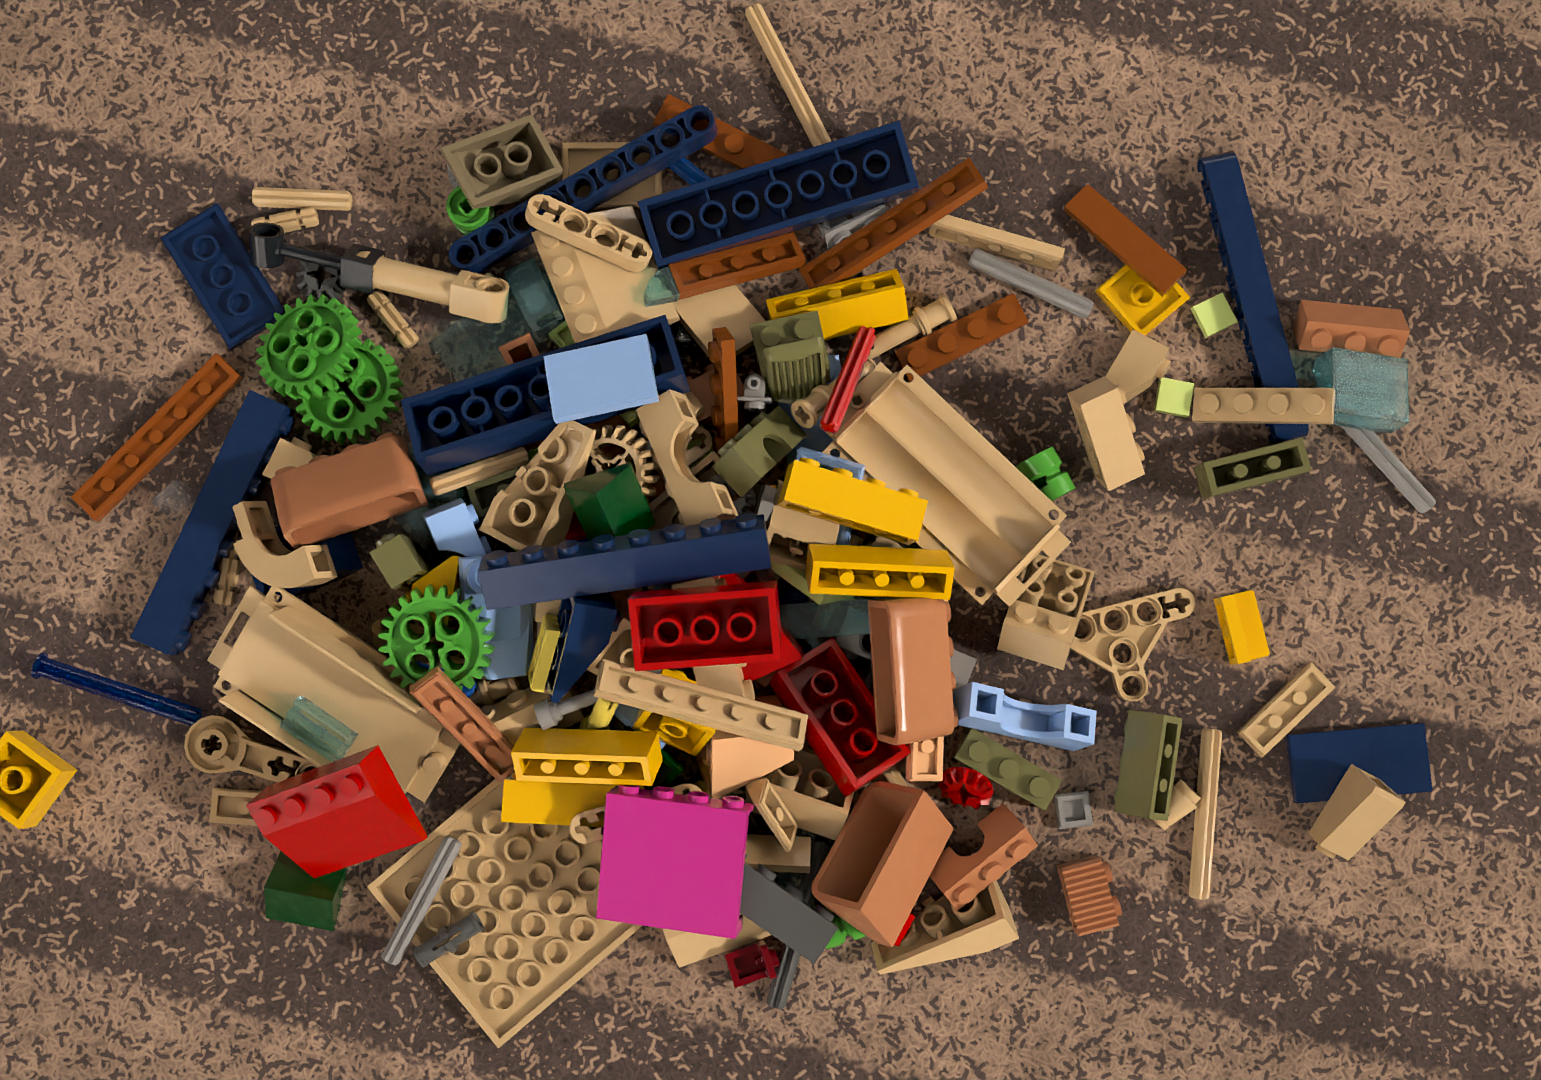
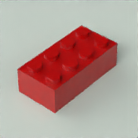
[628,581,783,671]
[769,637,911,798]

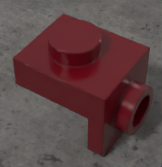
[723,939,780,988]

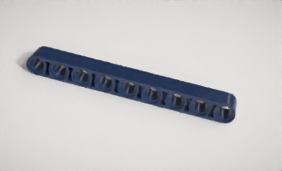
[449,105,718,274]
[1197,151,1309,444]

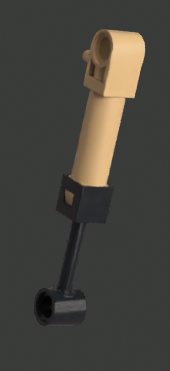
[249,222,509,323]

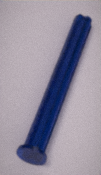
[31,652,202,726]

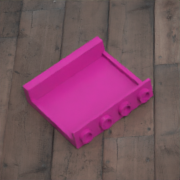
[596,785,754,939]

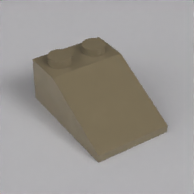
[441,114,563,209]

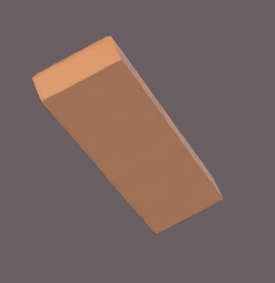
[409,666,515,783]

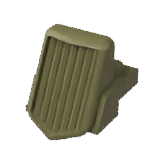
[750,311,831,404]

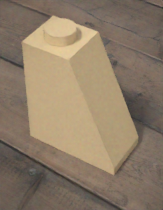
[1309,764,1406,861]

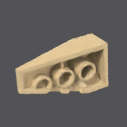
[479,420,596,551]

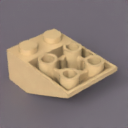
[997,554,1095,670]

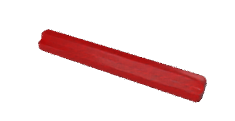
[820,326,876,433]

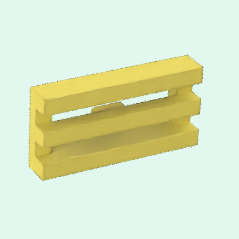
[528,614,560,693]

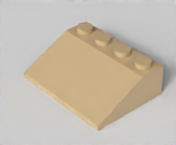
[531,205,680,343]

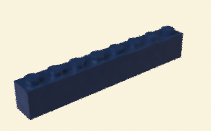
[130,390,295,655]
[478,513,771,610]

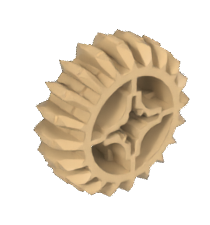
[584,425,661,504]

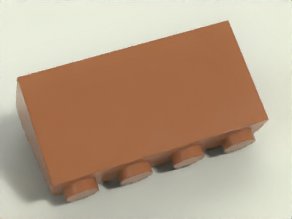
[270,433,428,550]
[867,597,958,745]
[811,781,954,947]

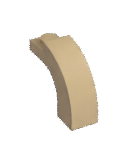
[233,501,338,588]

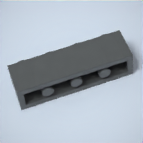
[740,853,838,964]

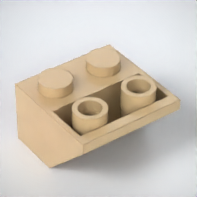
[765,480,840,572]

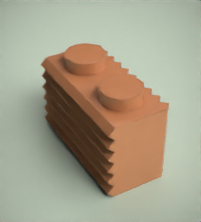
[1056,855,1122,936]

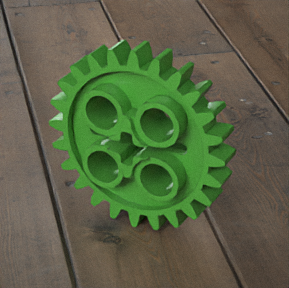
[256,294,362,400]
[295,337,404,445]
[378,584,495,691]

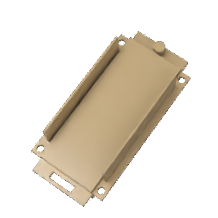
[819,362,1071,607]
[207,586,460,802]

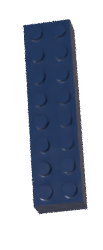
[638,121,919,272]
[401,314,691,476]

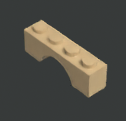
[636,389,738,526]

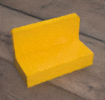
[1213,590,1270,665]

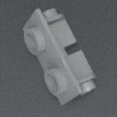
[818,204,887,250]
[737,374,776,413]

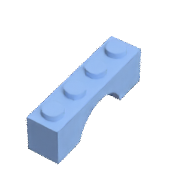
[422,498,492,557]
[953,682,1097,751]

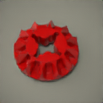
[938,767,993,810]

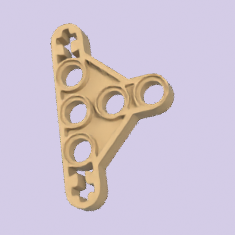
[1070,588,1195,701]

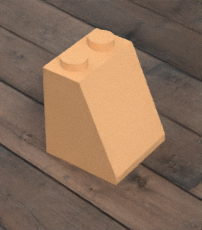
[696,695,794,799]

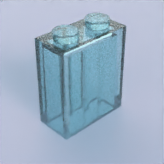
[1313,347,1409,433]

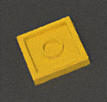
[1095,265,1190,335]

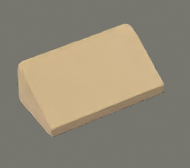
[745,778,798,852]

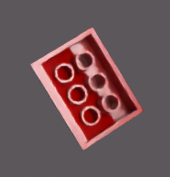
[246,745,428,878]

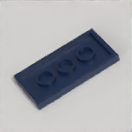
[160,203,286,350]
[1286,723,1433,804]

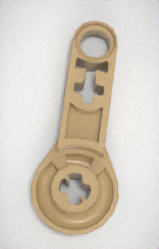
[184,715,318,782]

